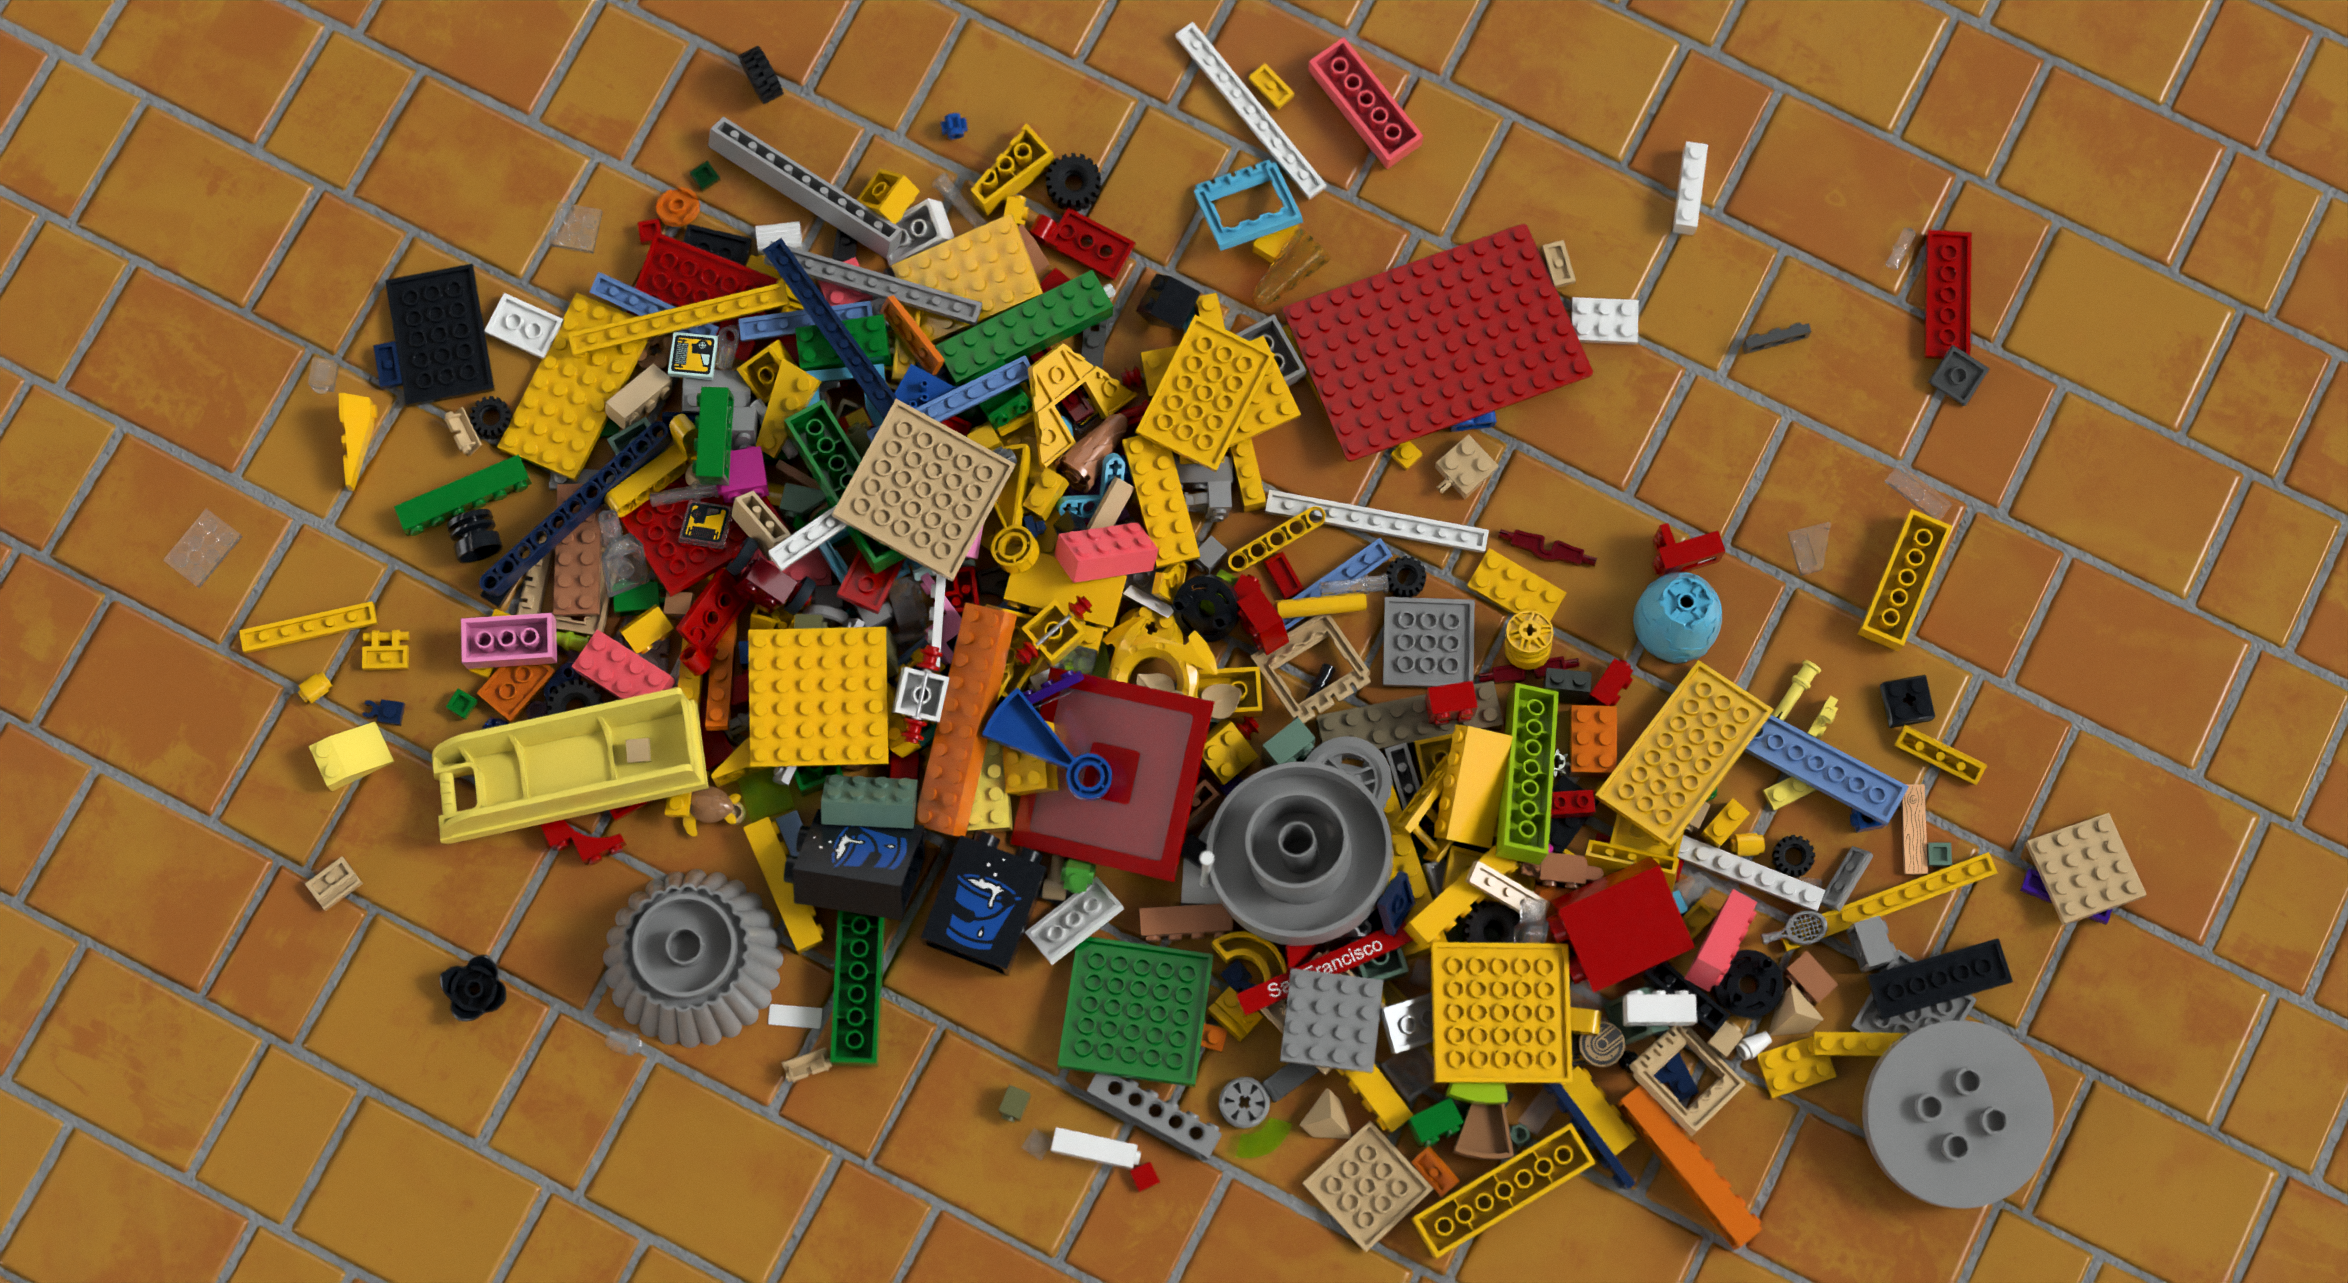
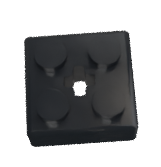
[1880,675,1935,728]

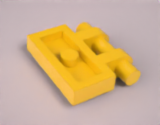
[362,629,410,670]

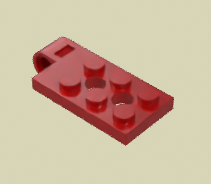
[1029,208,1136,282]
[675,568,750,676]

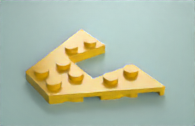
[1028,343,1138,468]

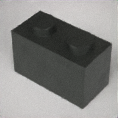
[1543,668,1592,705]

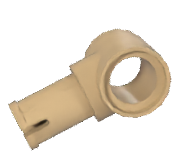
[1042,855,1067,901]

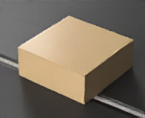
[626,738,651,763]

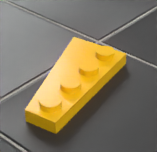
[755,358,822,458]

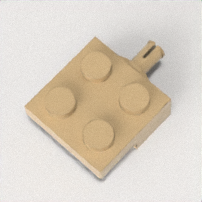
[1435,434,1499,499]

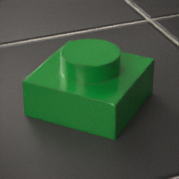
[446,688,478,720]

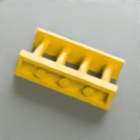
[1392,756,1454,863]

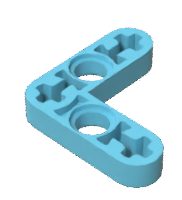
[1056,453,1125,518]

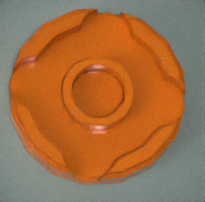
[656,187,700,227]

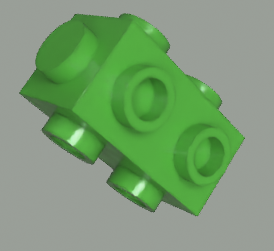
[1060,858,1096,893]

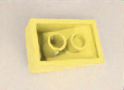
[309,722,394,791]

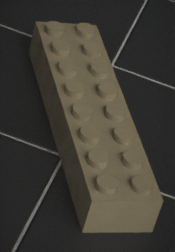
[1316,681,1503,761]

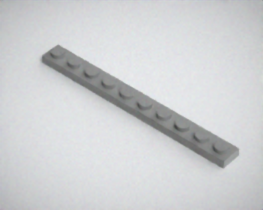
[764,241,982,326]

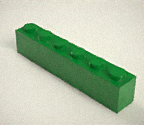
[394,454,532,536]

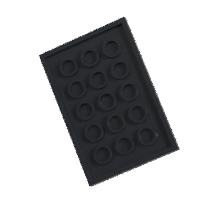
[385,264,495,407]

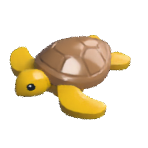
[683,771,741,837]

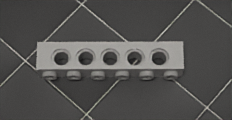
[1087,1073,1222,1160]

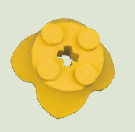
[1119,602,1183,664]

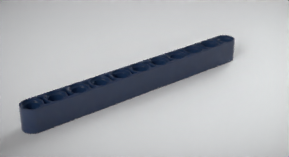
[479,421,673,597]

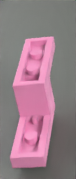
[920,572,962,666]

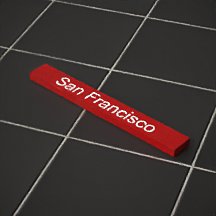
[1236,920,1414,1017]

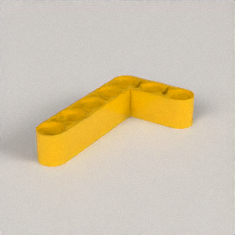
[604,413,698,518]

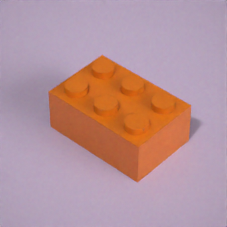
[1569,705,1617,778]

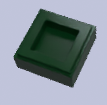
[689,160,721,192]

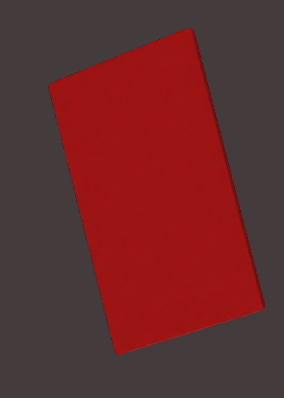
[1283,224,1593,462]

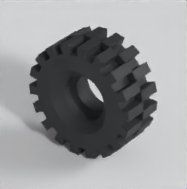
[739,46,784,104]
[1046,153,1101,212]
[546,680,604,715]
[1463,902,1522,943]

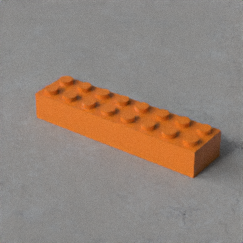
[1615,1084,1762,1251]

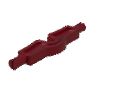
[1498,529,1597,567]
[1478,656,1580,684]

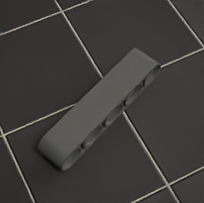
[1262,1063,1320,1103]

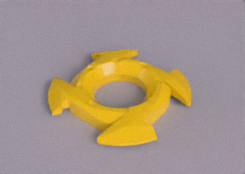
[1102,616,1218,697]

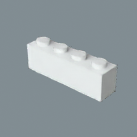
[1672,141,1708,235]

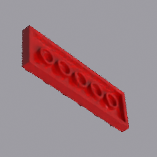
[1925,230,1972,359]

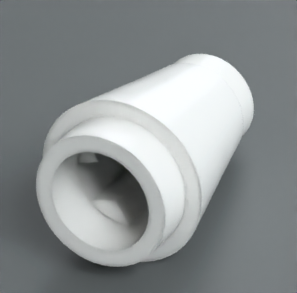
[1736,1031,1772,1060]

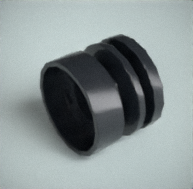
[446,509,503,563]

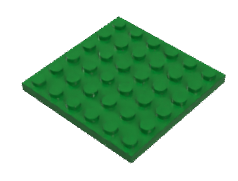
[1057,937,1214,1087]

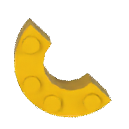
[1211,932,1287,982]

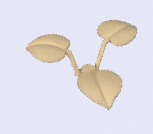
[1137,673,1242,720]

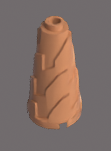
[1054,413,1129,493]

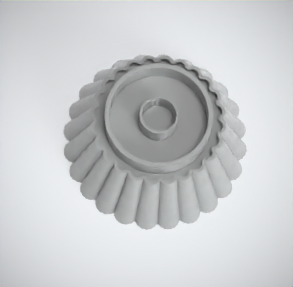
[603,869,784,1048]

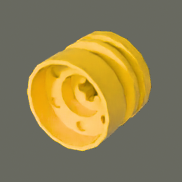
[1504,610,1554,670]

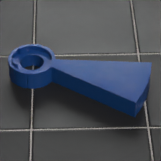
[982,687,1112,801]

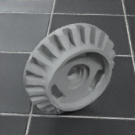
[1304,736,1393,810]

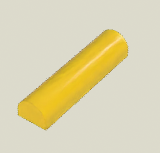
[1274,592,1367,619]
[1894,724,1987,786]

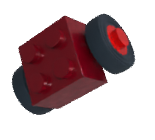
[726,537,816,615]

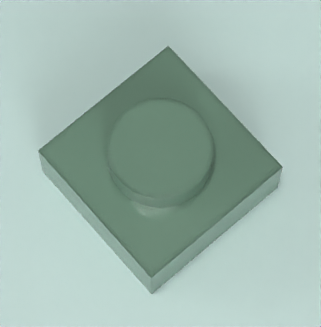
[1927,842,1952,867]

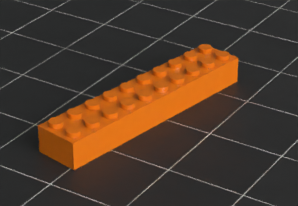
[914,602,1017,837]

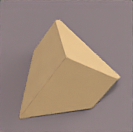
[1769,984,1823,1036]
[1300,1088,1353,1139]

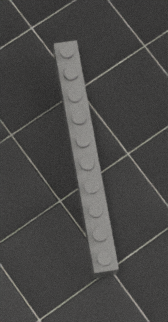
[708,117,903,259]

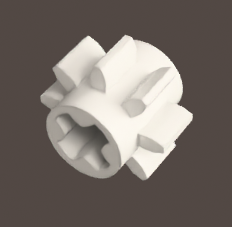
[1553,749,1570,779]

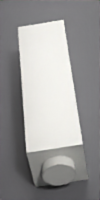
[1051,1127,1141,1170]

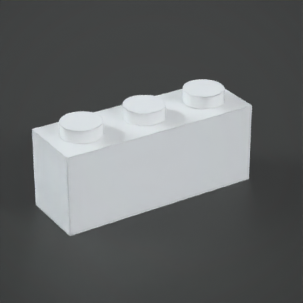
[1623,991,1697,1026]

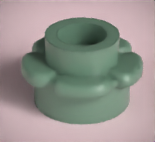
[1509,1124,1530,1147]

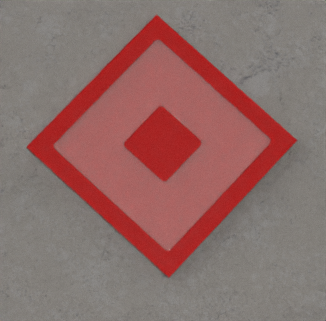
[1010,667,1215,882]

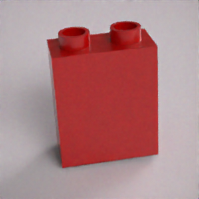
[1546,856,1695,993]

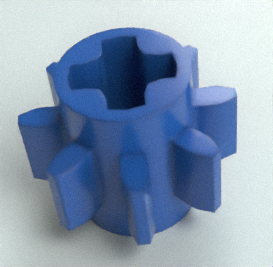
[940,113,968,140]

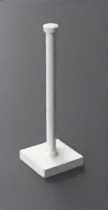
[1181,851,1222,905]

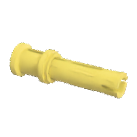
[1772,660,1821,721]

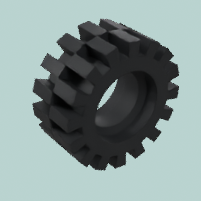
[470,396,512,439]
[1385,556,1426,598]
[1772,835,1815,878]

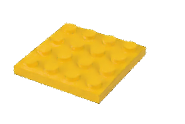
[1229,335,1301,447]

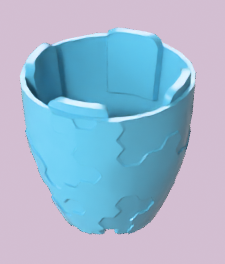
[1633,572,1722,664]

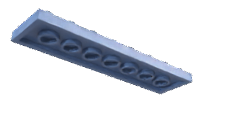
[1744,715,1909,826]

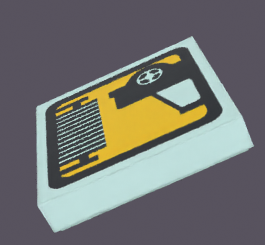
[668,332,718,380]

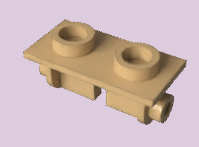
[445,407,482,456]
[782,1047,832,1083]

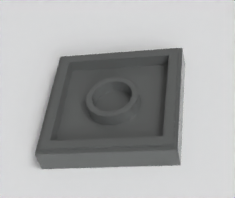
[1928,345,1990,406]

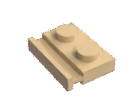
[305,856,363,911]

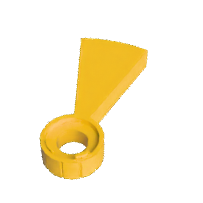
[991,444,1040,574]

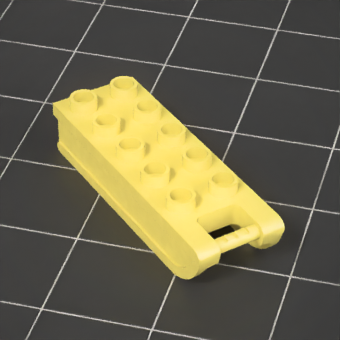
[432,688,709,844]

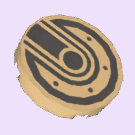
[1579,1021,1625,1068]

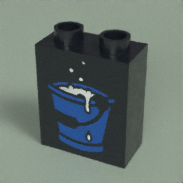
[784,809,925,920]
[921,830,1047,976]

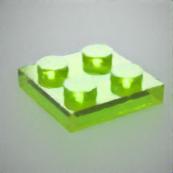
[737,767,795,823]

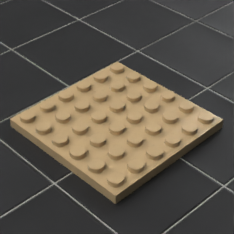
[831,399,1016,581]

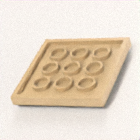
[2025,813,2147,926]
[1302,1121,1433,1253]

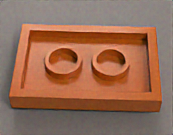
[476,664,556,723]

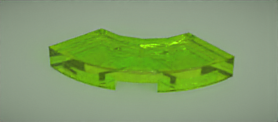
[1236,1118,1292,1159]

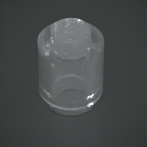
[606,1028,642,1056]

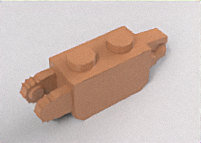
[1521,853,1604,889]

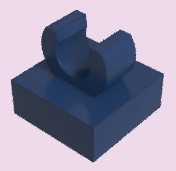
[1022,515,1046,539]

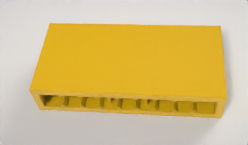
[1003,547,1127,633]
[1434,725,1513,848]

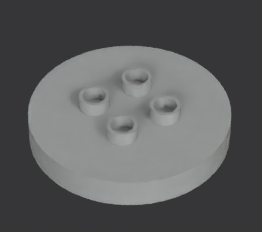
[1207,762,1393,946]
[1862,1020,2054,1208]

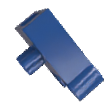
[882,364,960,420]

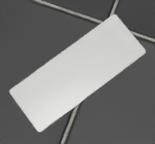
[1123,585,1174,618]
[768,1004,822,1029]

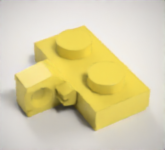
[1807,695,1838,738]

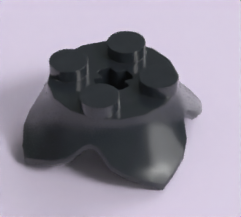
[440,955,507,1022]

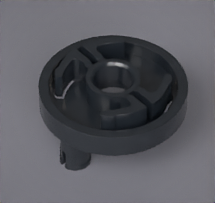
[1171,574,1240,643]
[1713,950,1783,1020]

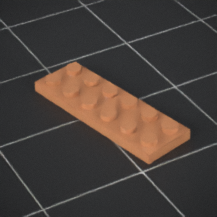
[553,484,603,617]

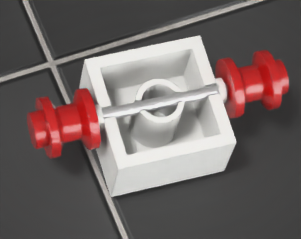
[891,645,949,744]

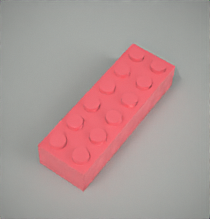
[1308,37,1423,170]

